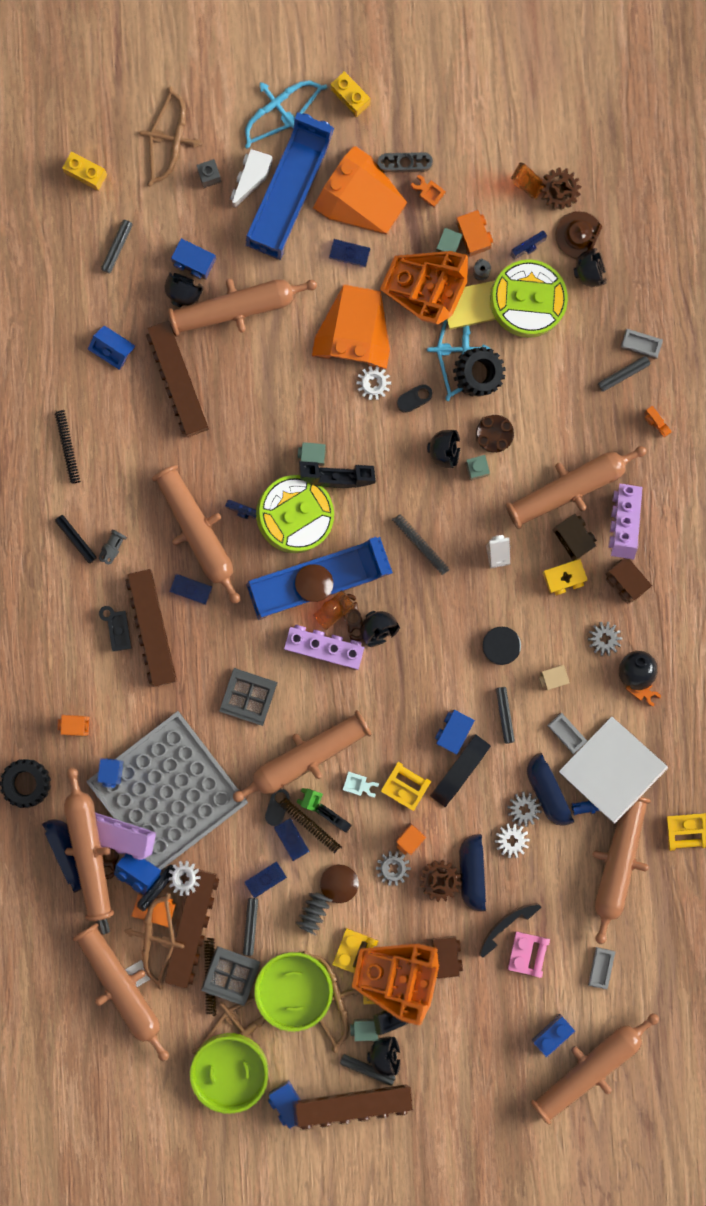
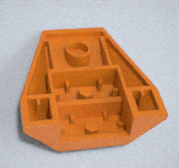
[313,146,407,234]
[380,251,468,325]
[312,285,390,369]
[352,944,439,1026]

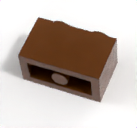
[432,936,463,979]

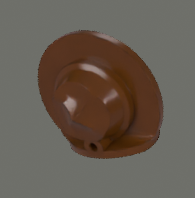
[555,211,602,259]

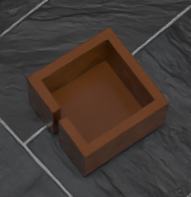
[605,558,652,603]

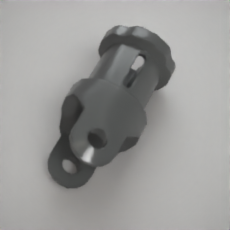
[473,258,491,281]
[99,529,127,565]

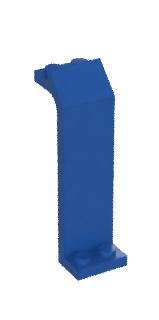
[246,112,334,260]
[246,537,393,620]

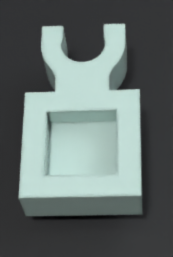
[343,771,379,798]

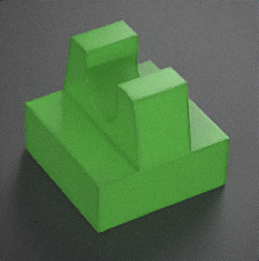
[297,788,323,812]

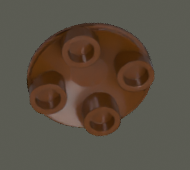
[476,415,514,453]
[295,564,333,602]
[320,864,359,903]

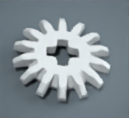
[357,366,391,400]
[495,823,530,858]
[169,861,201,896]

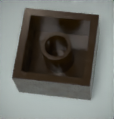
[553,514,597,561]

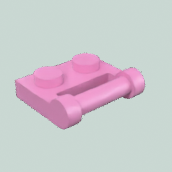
[508,931,550,978]

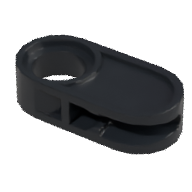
[397,384,433,413]
[265,789,290,826]
[316,804,352,833]

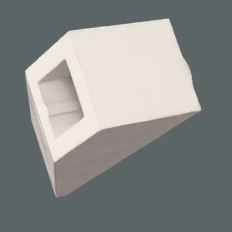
[230,149,273,207]
[486,535,510,568]

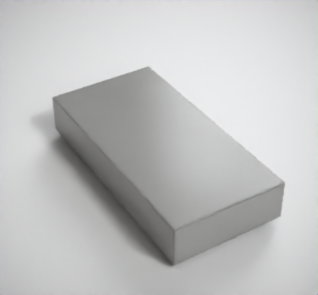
[620,329,663,359]
[547,713,587,754]
[588,947,615,990]

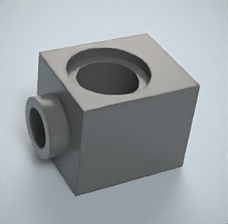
[196,159,222,188]

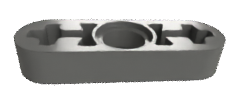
[378,152,433,172]

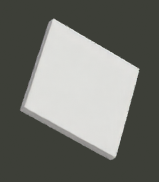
[559,717,668,824]

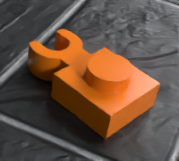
[411,175,446,208]
[644,406,672,438]
[625,685,661,706]

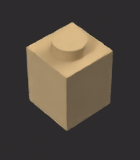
[539,665,570,690]

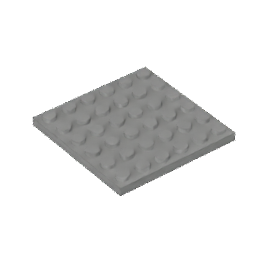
[86,711,249,870]

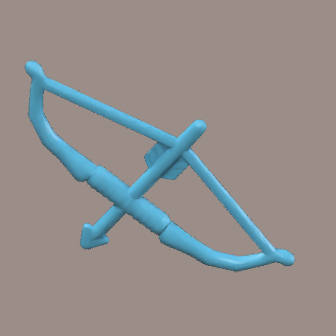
[245,80,328,149]
[427,319,491,401]

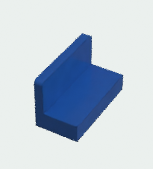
[88,326,135,370]

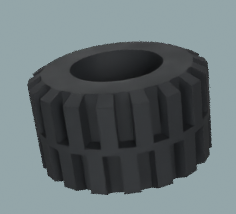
[453,347,506,397]
[0,759,51,808]

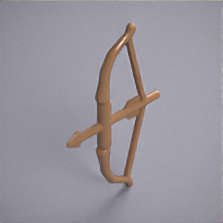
[139,86,202,186]
[124,893,184,989]
[303,951,360,1053]
[192,997,266,1054]

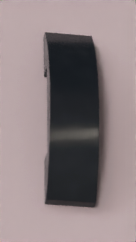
[299,461,376,488]
[430,734,491,807]
[479,903,542,958]

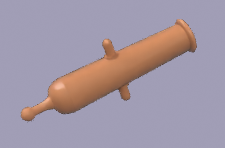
[168,278,317,336]
[505,446,646,529]
[152,465,241,604]
[233,710,372,802]
[64,768,114,921]
[592,797,651,944]
[72,923,169,1061]
[531,1013,659,1125]

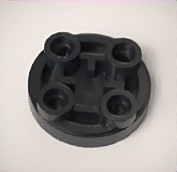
[482,626,521,665]

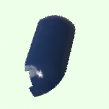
[527,753,574,826]
[42,819,82,893]
[459,834,486,911]

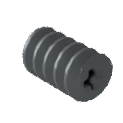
[296,892,333,936]

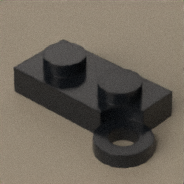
[99,606,132,652]
[373,1010,409,1035]

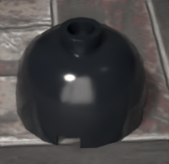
[573,248,607,287]
[165,272,204,307]
[427,430,460,468]
[361,611,400,647]
[619,651,657,690]
[367,1036,400,1076]

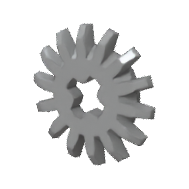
[588,622,622,656]
[507,792,542,827]
[376,851,411,886]

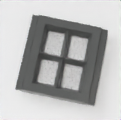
[219,668,278,726]
[201,946,260,1006]

